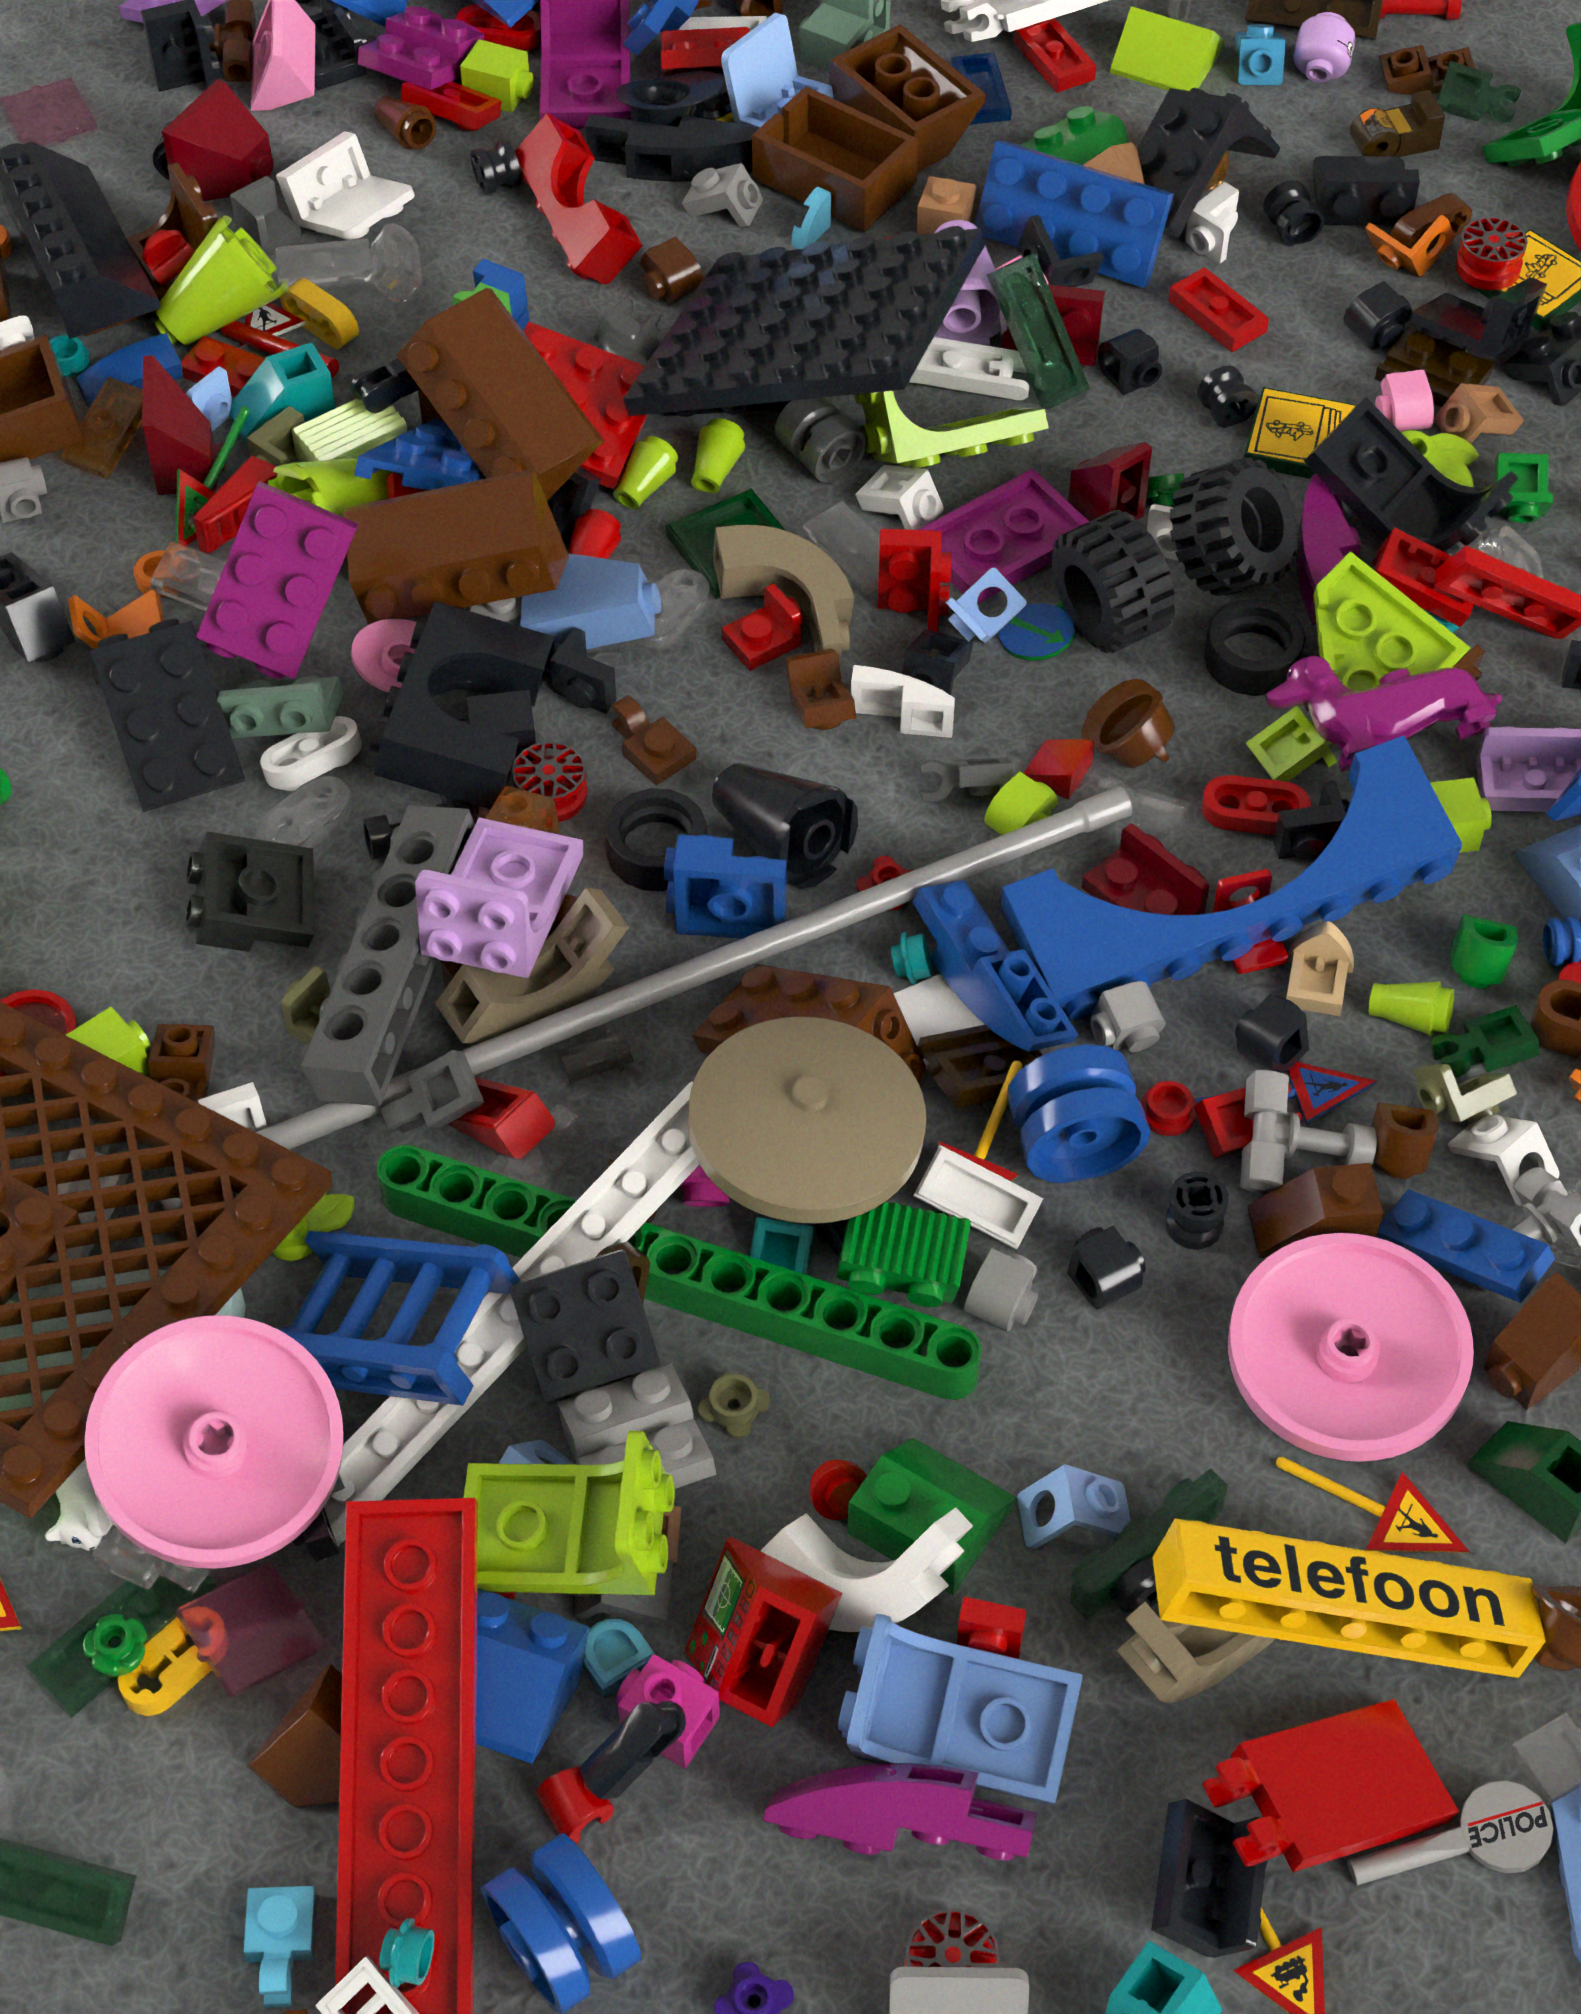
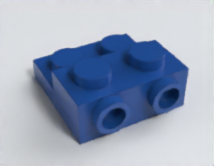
[664,834,787,939]

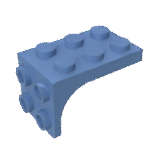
[838,1613,1083,1806]

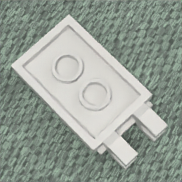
[941,0,1109,42]

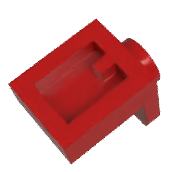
[721,583,804,671]
[957,1597,1027,1659]

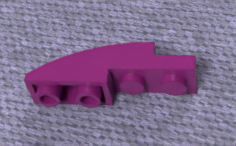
[1296,474,1361,625]
[763,1763,1038,1860]

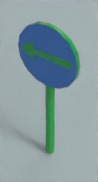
[999,601,1075,661]

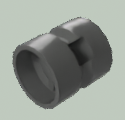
[775,397,866,484]

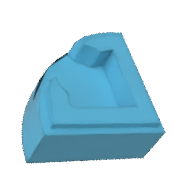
[791,186,831,249]

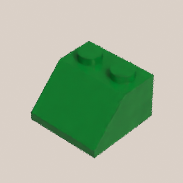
[848,1438,1017,1596]

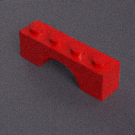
[515,113,643,285]

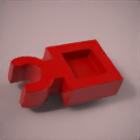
[1194,1085,1302,1159]

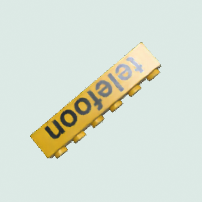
[1152,1518,1546,1678]

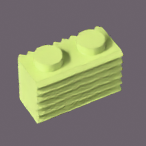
[291,398,407,462]

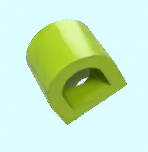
[984,771,1058,835]

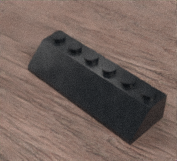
[0,141,161,339]

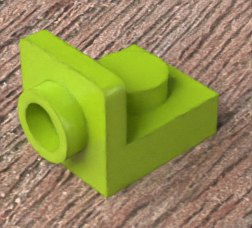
[1246,706,1338,782]

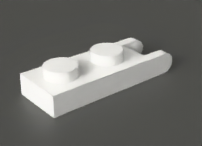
[909,337,1035,400]

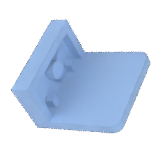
[721,13,834,127]

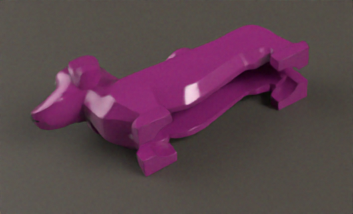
[1264,656,1502,772]

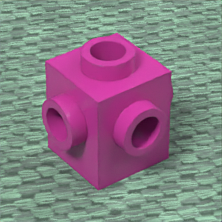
[616,1654,720,1769]

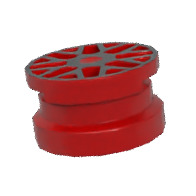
[1455,217,1528,290]
[511,741,588,824]
[905,1909,1000,1968]

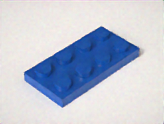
[975,140,1174,287]

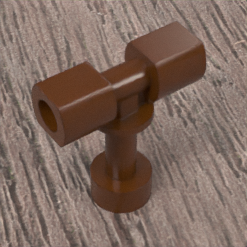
[208,0,256,82]

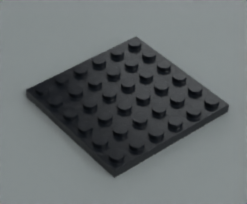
[623,226,985,416]

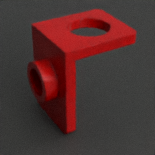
[1213,869,1288,974]

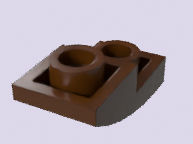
[1379,45,1479,95]
[148,1024,215,1103]

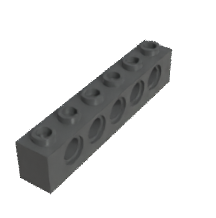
[300,805,475,1106]

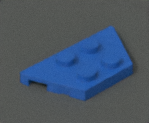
[355,418,486,490]

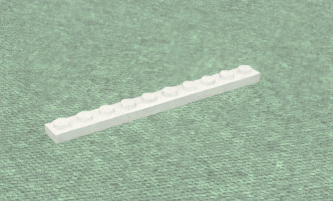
[323,1081,699,1561]

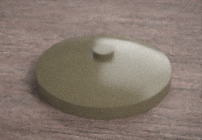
[688,1017,926,1223]

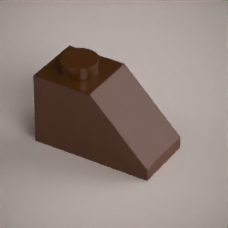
[1248,1163,1383,1258]
[1484,1272,1581,1411]

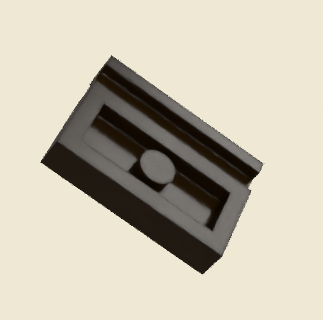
[1375,327,1494,407]
[915,1024,1043,1108]

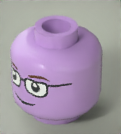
[1293,12,1356,83]

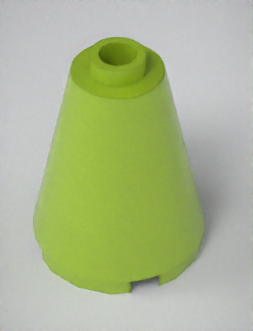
[154,215,289,346]
[268,458,393,517]

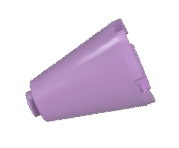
[934,220,1010,346]

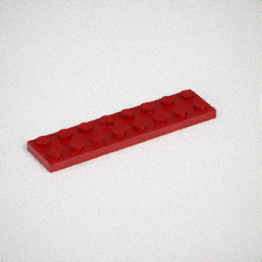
[335,1498,478,2014]

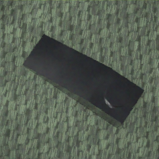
[0,552,76,662]

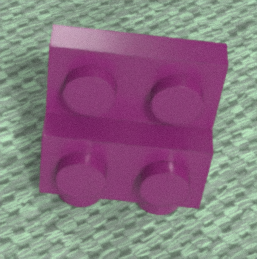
[358,6,485,90]

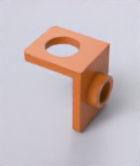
[1365,215,1455,278]
[68,590,165,649]

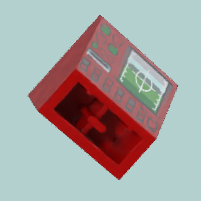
[685,1537,843,1728]

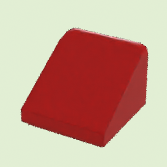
[1023,739,1095,800]

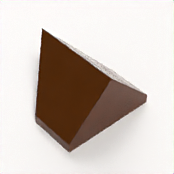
[246,1664,342,1808]

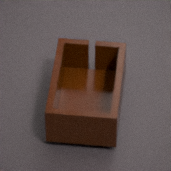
[752,86,918,233]
[0,335,85,463]

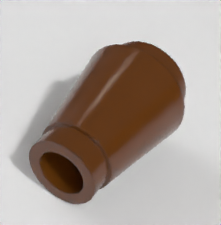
[374,96,436,149]

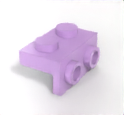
[1476,726,1581,812]

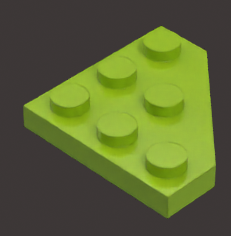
[1314,551,1471,691]

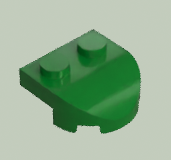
[1020,106,1129,165]

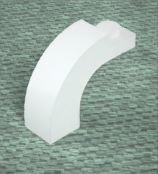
[761,1507,973,1632]

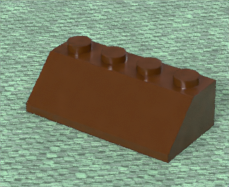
[396,288,604,501]
[344,469,569,625]

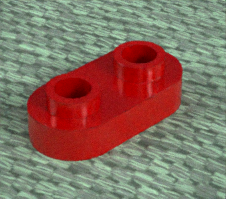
[455,4,541,51]
[1201,775,1311,835]

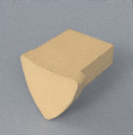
[1286,921,1354,1016]

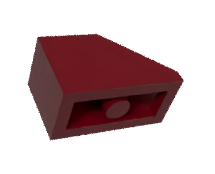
[1068,442,1152,522]

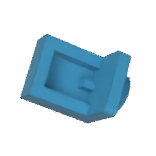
[1235,24,1286,85]

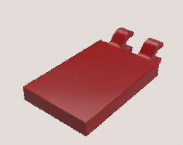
[1202,1699,1459,1872]

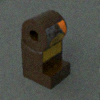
[1350,90,1445,157]

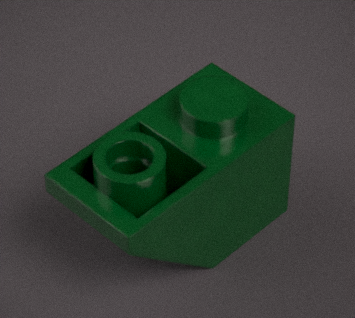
[1468,1421,1581,1544]

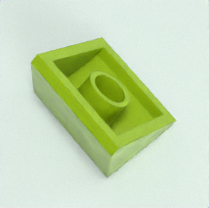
[1110,6,1225,91]

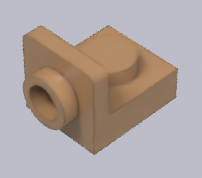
[1434,383,1524,444]

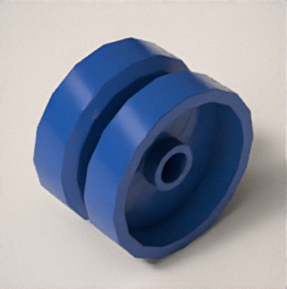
[1007,1044,1150,1183]
[480,1833,642,2014]

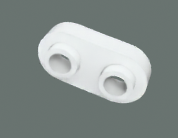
[260,716,362,791]

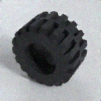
[1169,458,1299,596]
[1052,510,1176,653]

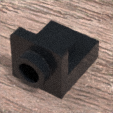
[901,629,973,695]

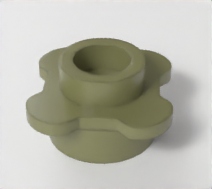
[698,1372,770,1439]

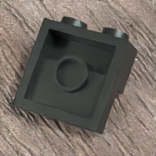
[185,831,314,952]

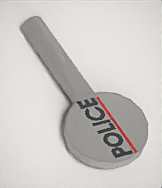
[1347,1781,1554,1886]

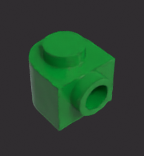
[1450,914,1518,989]

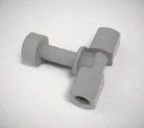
[1240,1070,1377,1193]
[1478,1167,1581,1293]

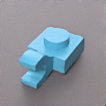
[244,1886,317,2008]

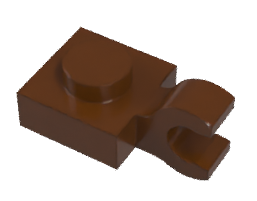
[611,695,696,786]

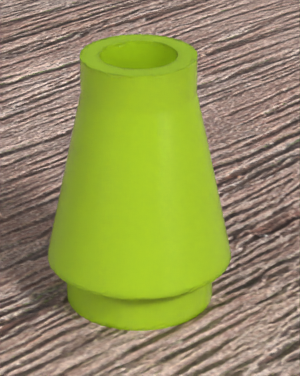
[691,418,745,494]
[613,436,678,511]
[1369,981,1454,1036]

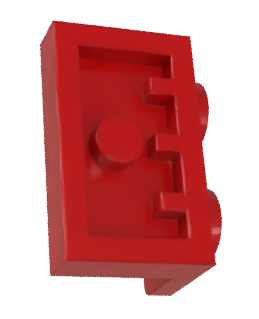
[661,27,750,77]
[1372,527,1474,627]
[877,529,952,632]

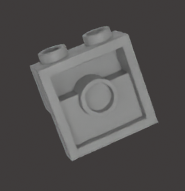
[557,1363,717,1489]

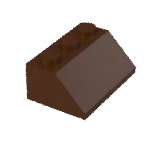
[830,24,986,172]

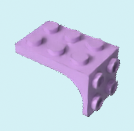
[415,817,583,978]

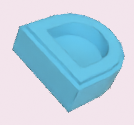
[583,1619,655,1698]

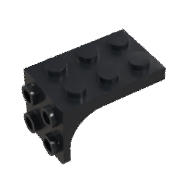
[1137,88,1280,238]
[1304,397,1519,556]
[89,619,245,812]

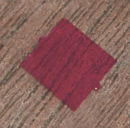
[1,78,97,146]
[176,1562,326,1698]

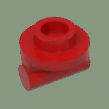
[142,230,195,286]

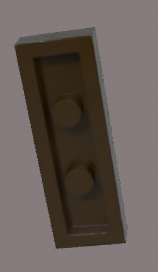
[1245,0,1383,40]

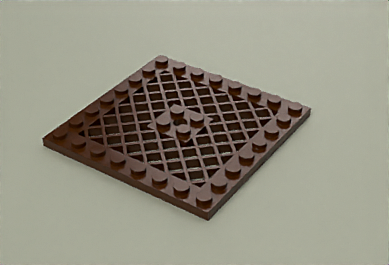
[0,1002,332,1519]

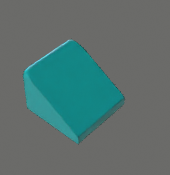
[750,1217,817,1275]

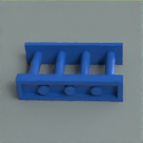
[278,1230,521,1406]

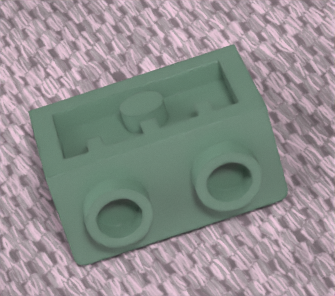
[217,676,344,738]

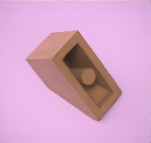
[917,176,983,235]

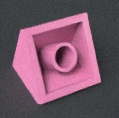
[251,0,316,111]

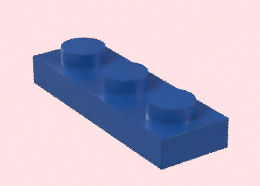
[1377,1189,1555,1303]

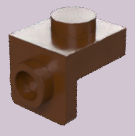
[786,649,856,730]

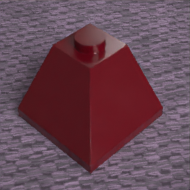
[161,79,274,202]
[142,355,226,495]

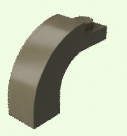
[713,525,854,664]
[435,888,629,1044]
[1117,1602,1276,1703]

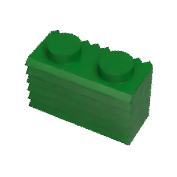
[836,1201,971,1307]

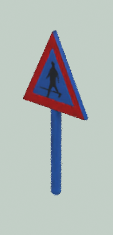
[1194,1062,1377,1124]

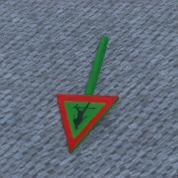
[175,406,250,553]

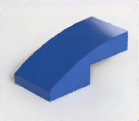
[76,333,183,416]

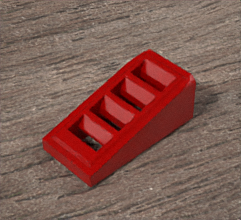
[193,456,277,554]
[448,1078,555,1159]

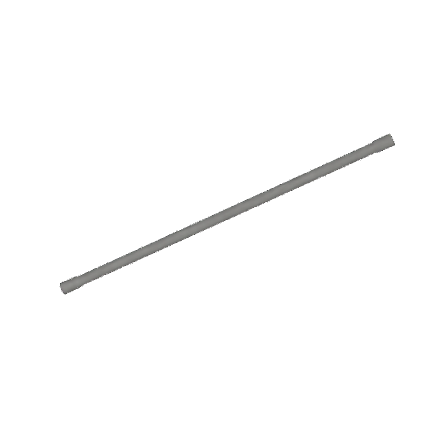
[256,786,1132,1150]

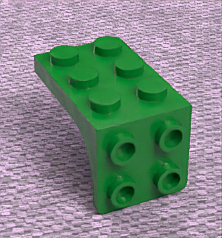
[1482,22,1581,167]

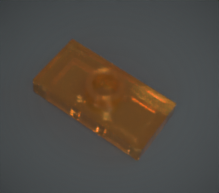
[61,377,142,480]

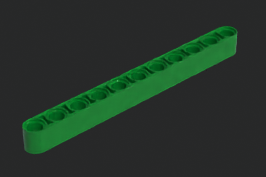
[377,1145,982,1400]

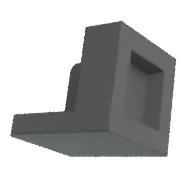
[230,176,302,257]

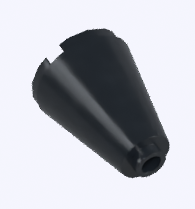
[712,763,858,889]

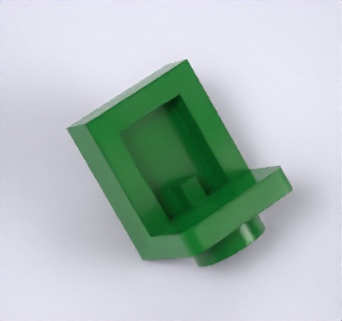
[1495,452,1553,523]

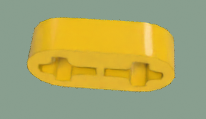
[280,278,359,350]
[118,1608,228,1716]

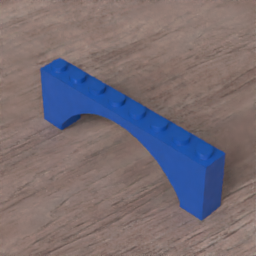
[1001,735,1463,1020]

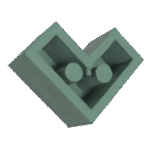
[797,0,890,72]

